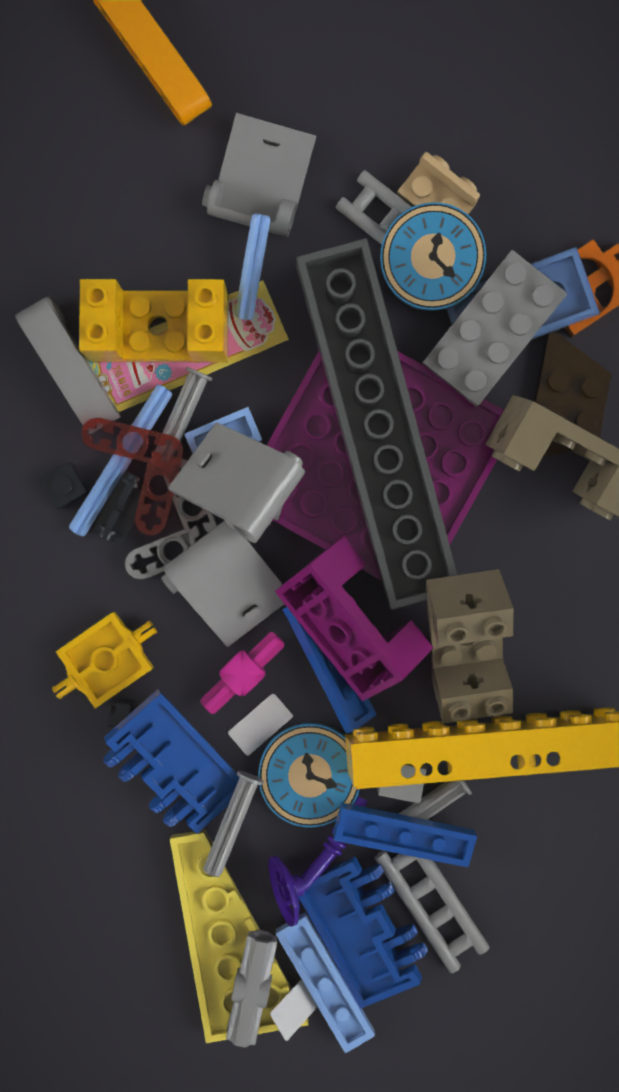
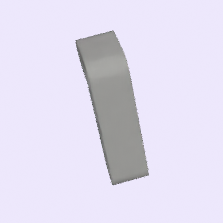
[15,295,121,434]

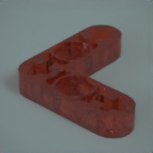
[81,418,184,535]

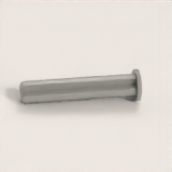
[151,367,213,469]
[203,771,264,877]
[399,780,472,820]

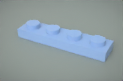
[275,912,375,1053]

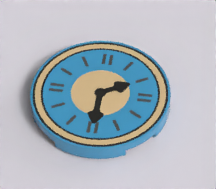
[380,202,486,311]
[258,722,360,827]

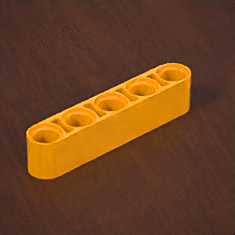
[93,0,212,126]

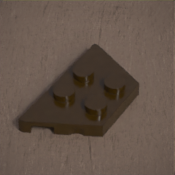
[534,331,612,459]

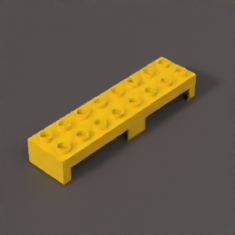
[345,707,619,789]

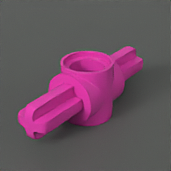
[200,632,285,714]

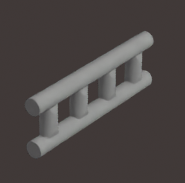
[335,170,412,245]
[374,851,490,973]

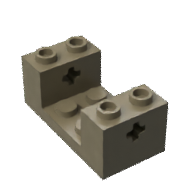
[485,395,619,521]
[426,569,514,723]

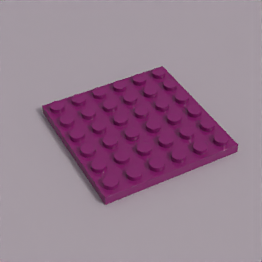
[266,351,504,580]

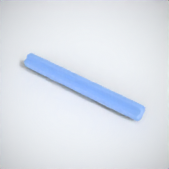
[69,385,172,537]

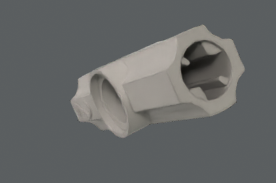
[226,929,277,1048]

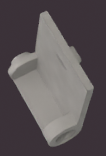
[202,113,316,238]
[168,422,305,543]
[161,520,284,647]

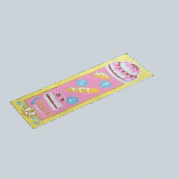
[86,280,289,412]

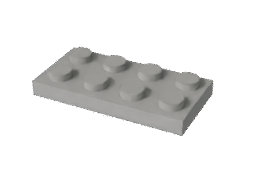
[422,250,568,407]

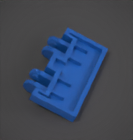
[103,689,240,834]
[299,856,428,1008]

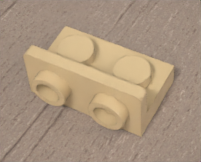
[397,152,480,214]

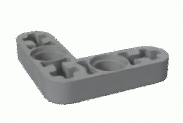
[125,458,218,579]

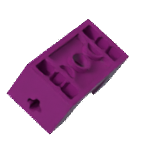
[275,536,434,701]

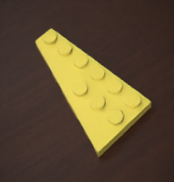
[170,829,308,1043]

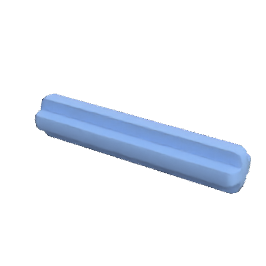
[235,213,270,320]

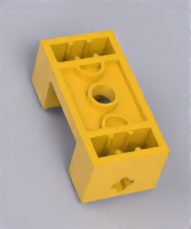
[79,279,228,363]

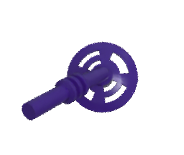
[268,796,368,927]

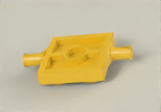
[52,611,157,708]

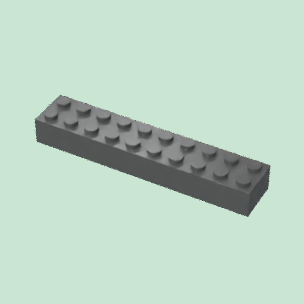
[296,238,458,609]

